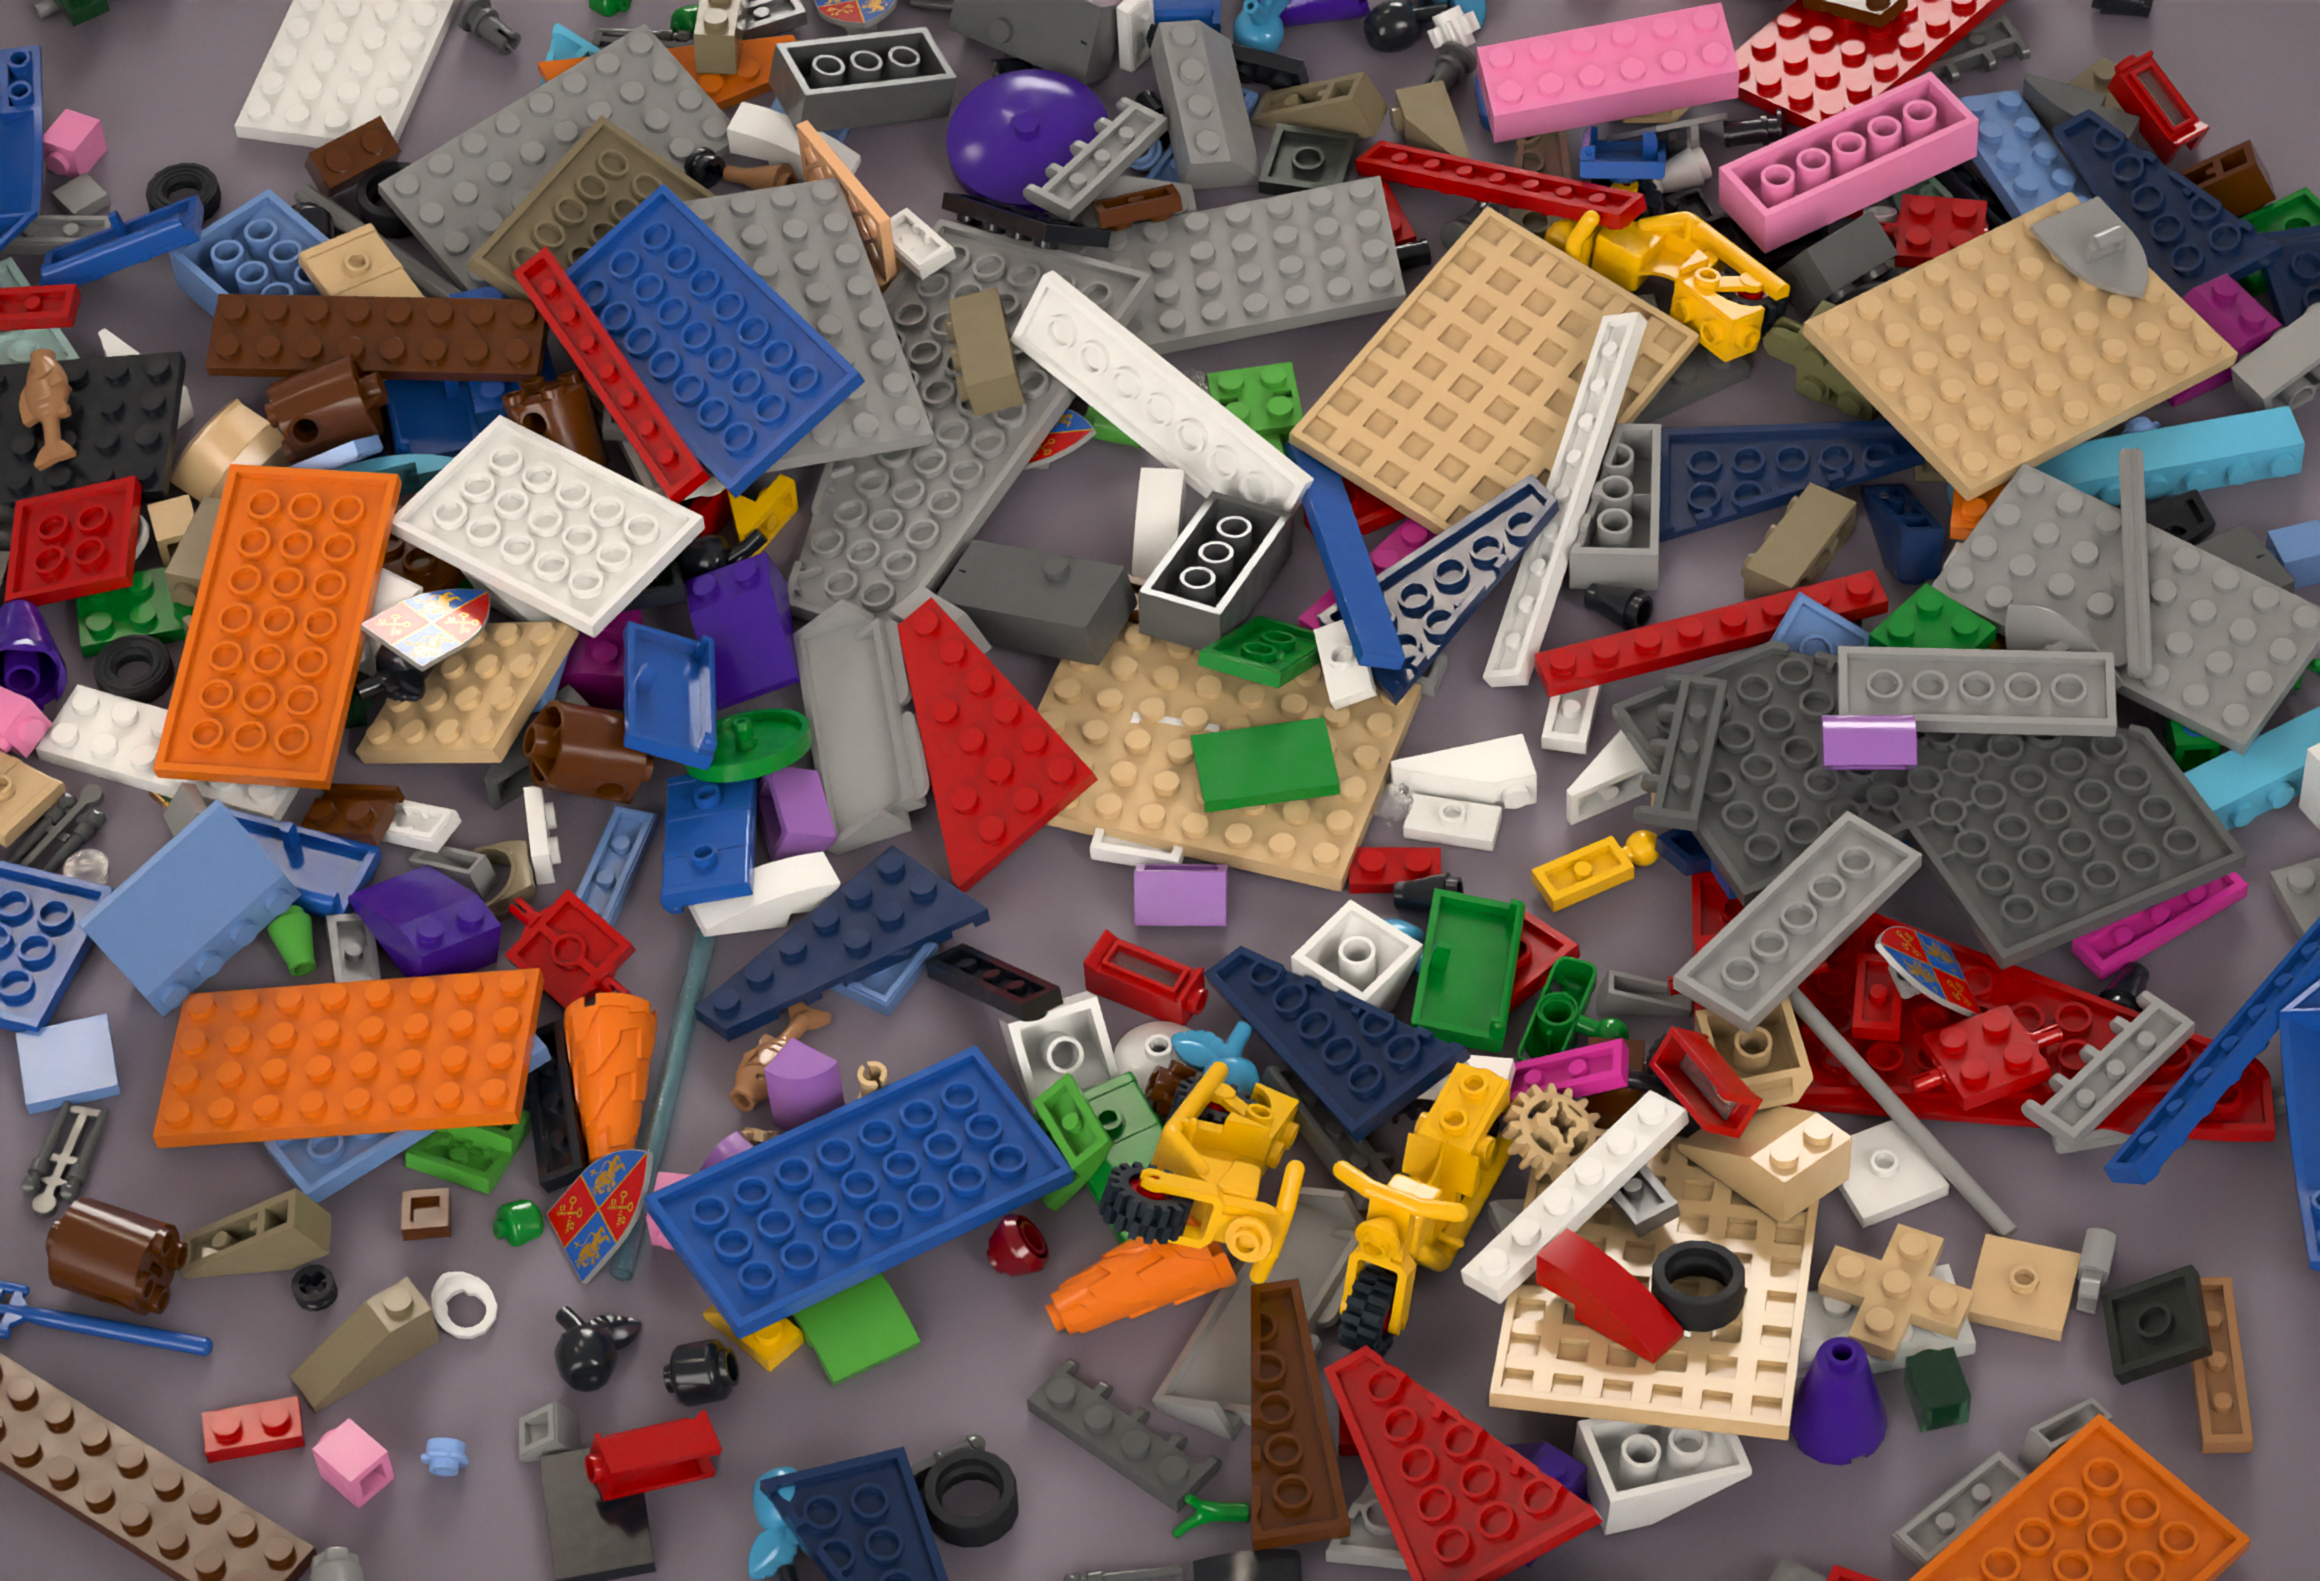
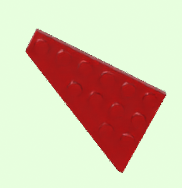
[897,597,1098,893]
[1324,1345,1603,1581]

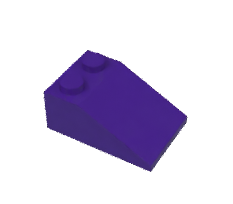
[686,552,800,710]
[348,865,502,978]

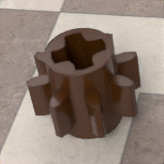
[1145,1060,1197,1118]

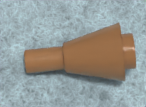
[723,163,797,190]

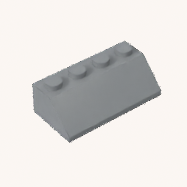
[1150,20,1261,189]

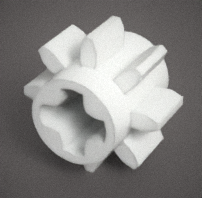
[1427,5,1481,49]

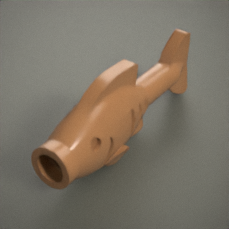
[19,349,77,471]
[729,1002,831,1112]

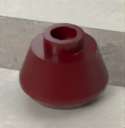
[987,1214,1049,1277]

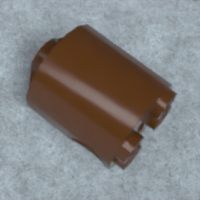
[264,353,389,465]
[502,369,610,467]
[523,700,654,804]
[46,1196,189,1315]

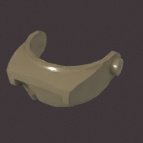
[471,840,537,922]

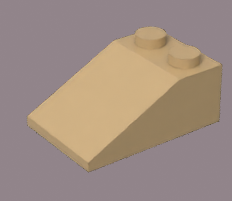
[1678,1106,1852,1224]

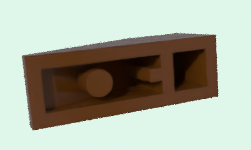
[2179,139,2276,217]

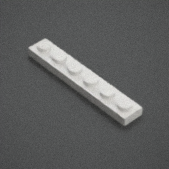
[1461,1090,1689,1304]

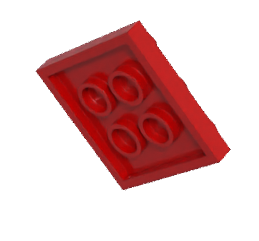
[4,475,142,606]

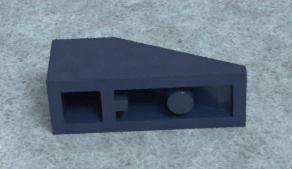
[1860,483,1945,585]

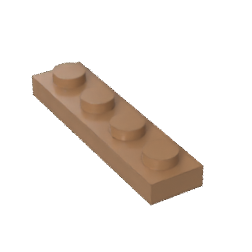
[2190,1277,2254,1454]

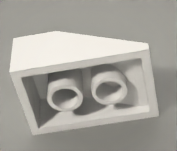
[1572,1418,1752,1535]

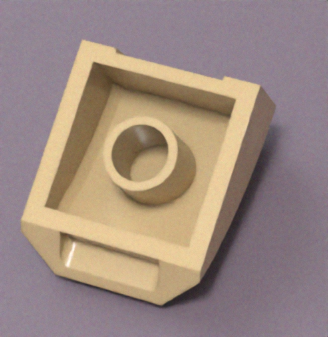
[170,398,291,502]
[1694,995,1813,1110]

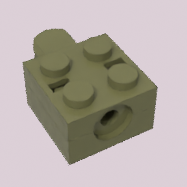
[1763,300,1879,421]

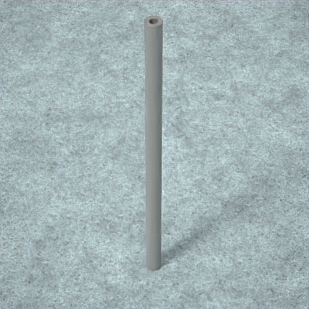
[1789,987,2018,1238]

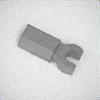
[2076,1228,2117,1314]

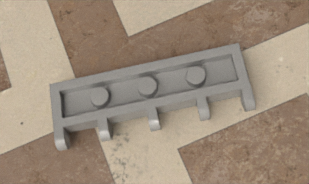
[1023,97,1168,222]
[2021,990,2195,1149]

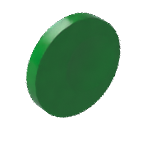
[684,708,813,783]

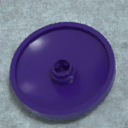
[946,69,1109,213]

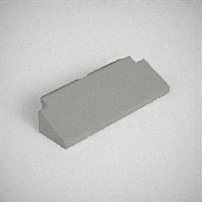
[792,599,930,855]
[1152,1186,1372,1442]

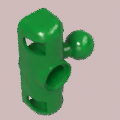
[1517,956,1629,1062]

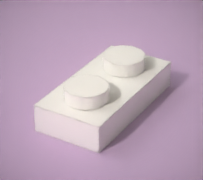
[1541,685,1601,754]
[523,786,561,885]

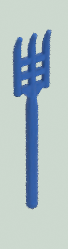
[0,1280,213,1356]

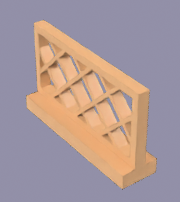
[796,120,905,295]

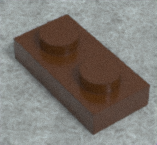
[1092,184,1183,231]

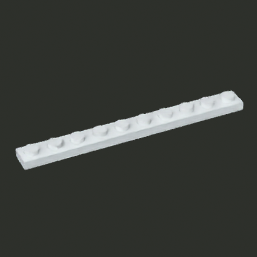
[1483,312,1647,688]

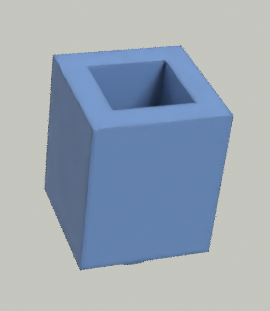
[2266,519,2320,589]

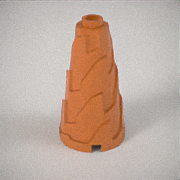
[564,992,658,1166]
[1045,1214,1238,1335]

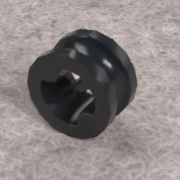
[684,147,726,189]
[291,1264,338,1311]

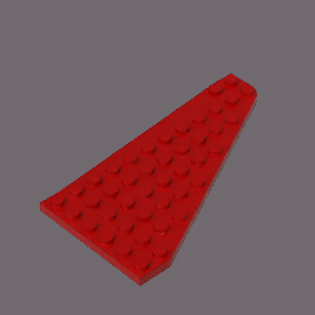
[1691,872,2276,1142]

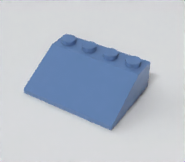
[169,189,330,318]
[77,799,302,1018]

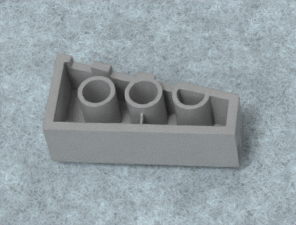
[2231,302,2320,411]
[1569,423,1661,590]

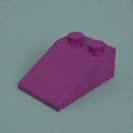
[2166,273,2282,408]
[557,609,644,710]

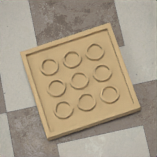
[355,621,579,764]

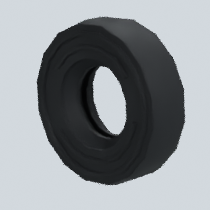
[146,163,221,223]
[93,635,174,704]

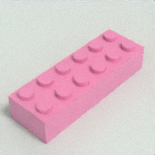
[1477,2,1740,143]
[1719,71,1979,253]

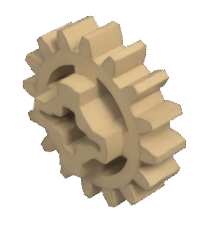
[1501,1083,1605,1183]

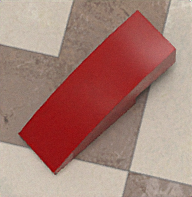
[1536,1228,1684,1364]

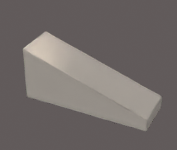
[408,845,500,900]
[1596,970,1692,1016]
[2018,1397,2113,1471]

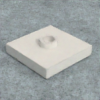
[1837,1119,1950,1228]

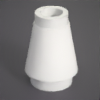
[1648,146,1712,194]

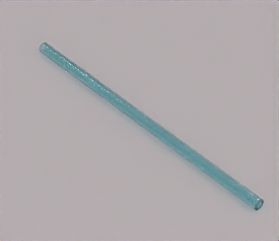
[610,924,717,1281]

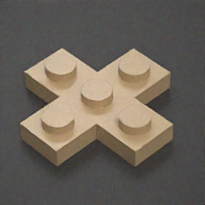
[1818,1223,1974,1362]

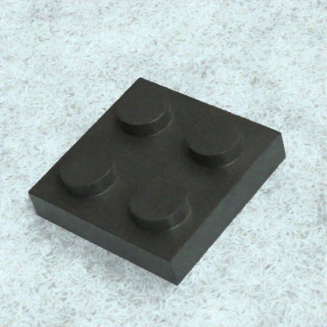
[1258,123,1358,195]
[2101,1264,2213,1385]

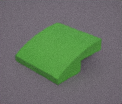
[1032,1073,1114,1212]
[406,1109,532,1195]
[792,1273,921,1387]

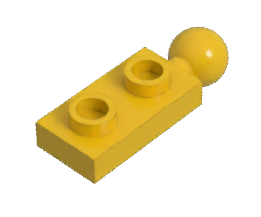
[1531,830,1660,913]

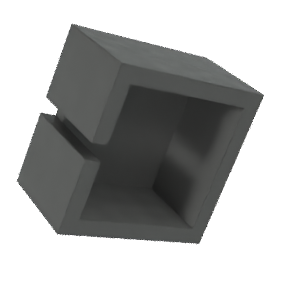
[1773,210,1898,316]

